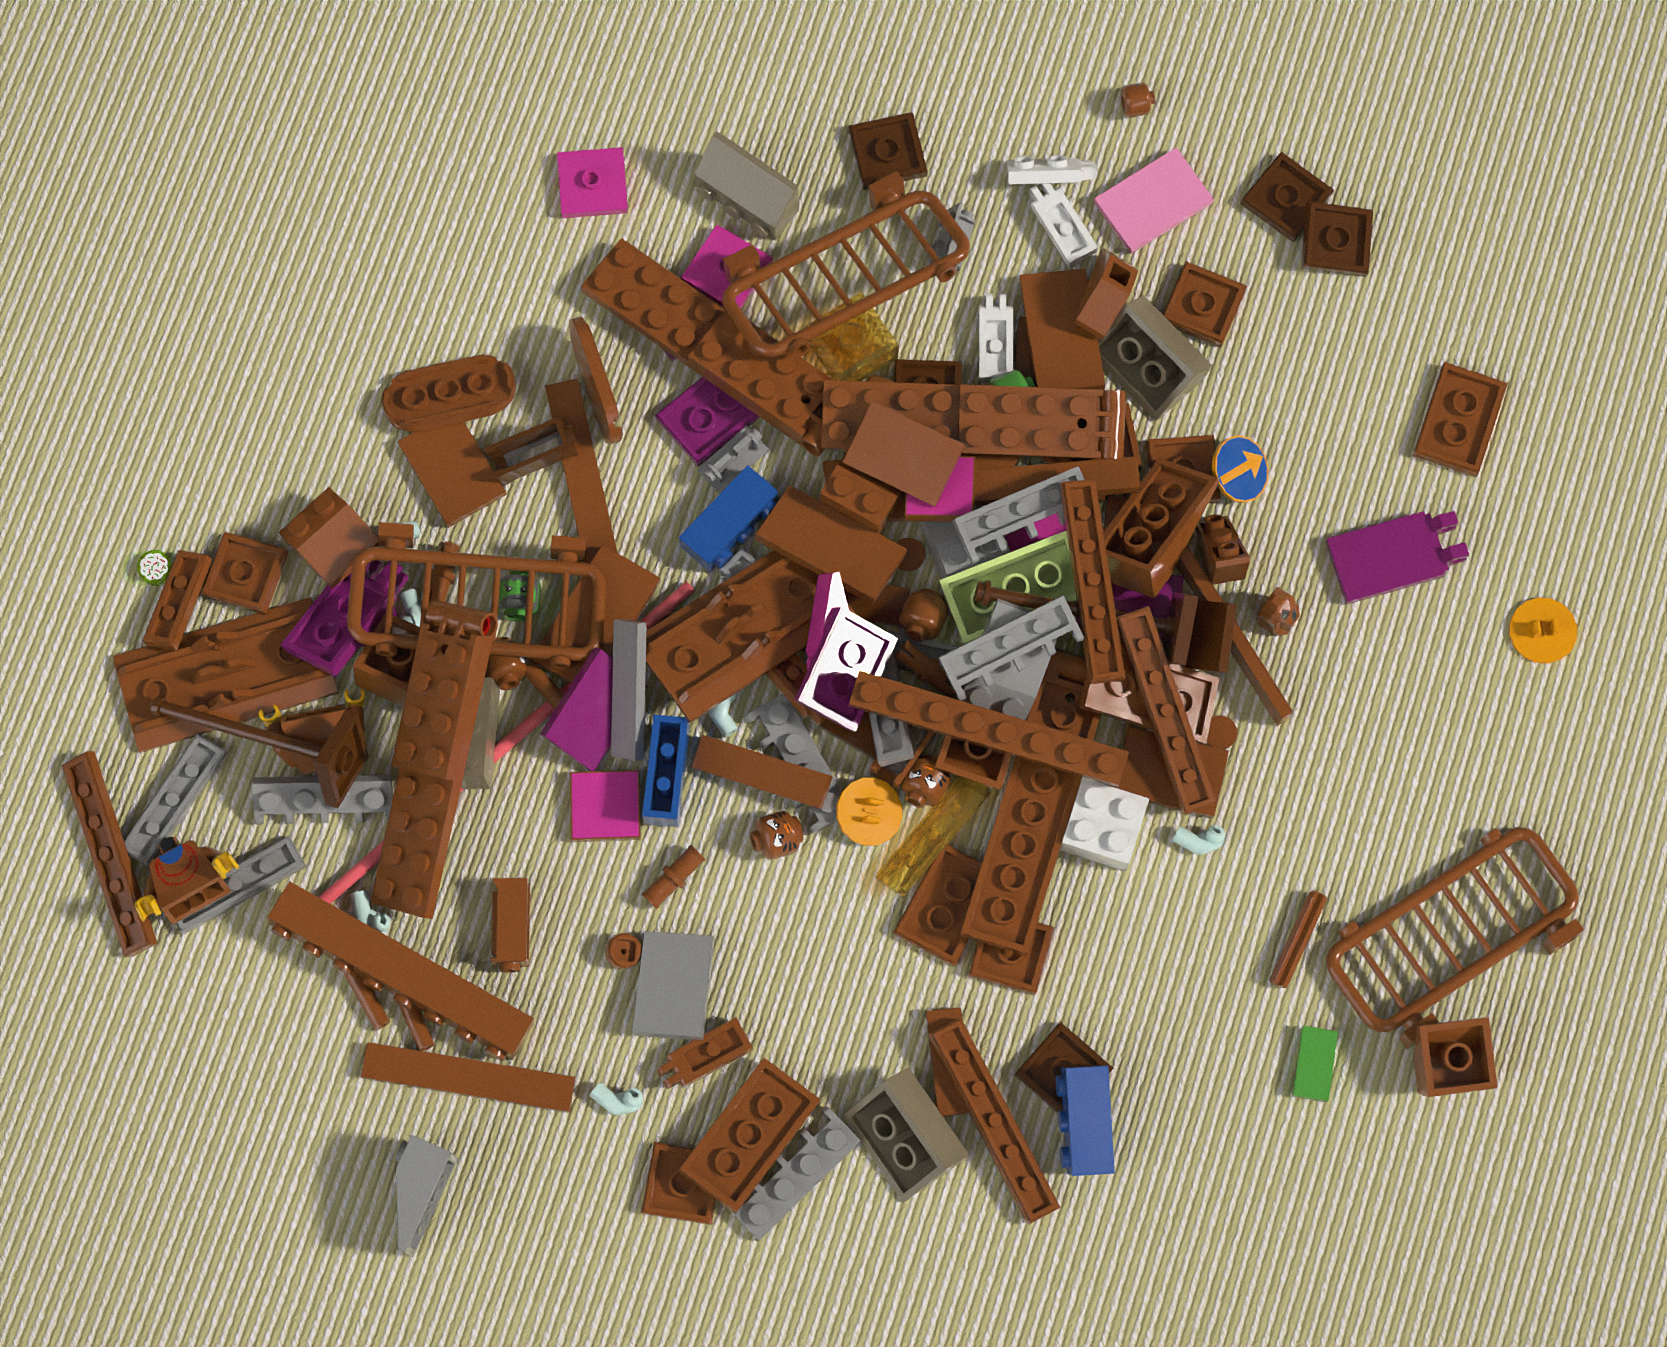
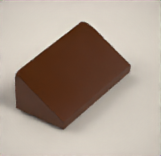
[844,585,910,627]

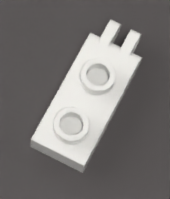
[1006,155,1098,184]
[1029,183,1098,268]
[979,293,1013,382]

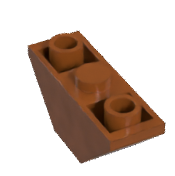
[1073,248,1138,339]
[1196,514,1250,585]

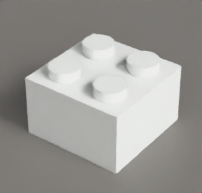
[1060,778,1149,872]

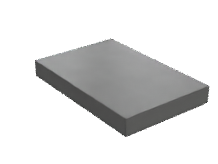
[632,931,715,1040]

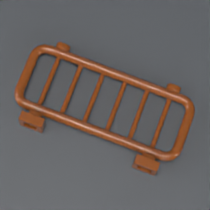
[722,171,970,358]
[347,522,607,669]
[1326,827,1584,1049]

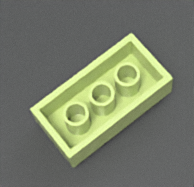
[939,531,1077,644]

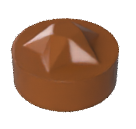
[605,933,642,969]

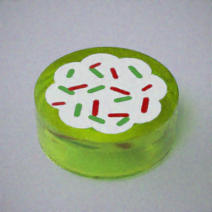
[137,550,172,586]

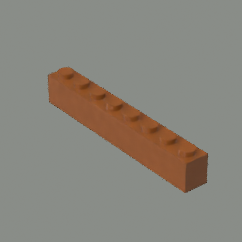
[849,670,1129,787]
[267,881,534,1061]

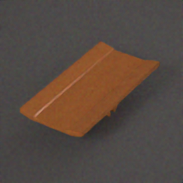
[646,550,856,723]
[113,597,339,753]

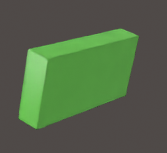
[1292,1026,1338,1102]

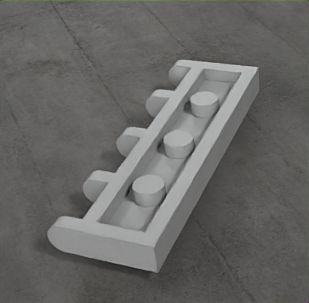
[952,466,1084,564]
[937,595,1084,701]
[744,694,842,835]
[251,775,394,825]
[728,1106,861,1241]

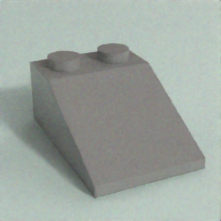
[918,505,1010,579]
[961,599,1058,720]
[395,1135,458,1257]

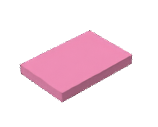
[1094,147,1214,254]

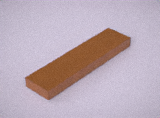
[692,735,833,809]

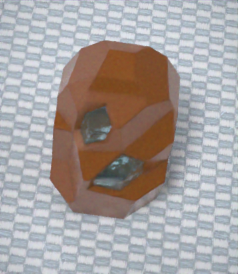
[1256,587,1300,636]

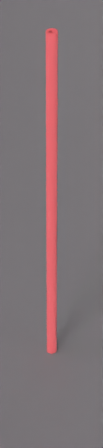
[318,581,695,904]

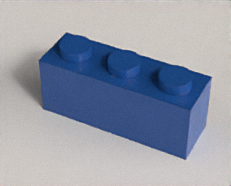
[679,465,778,573]
[642,714,690,828]
[1056,1065,1115,1176]

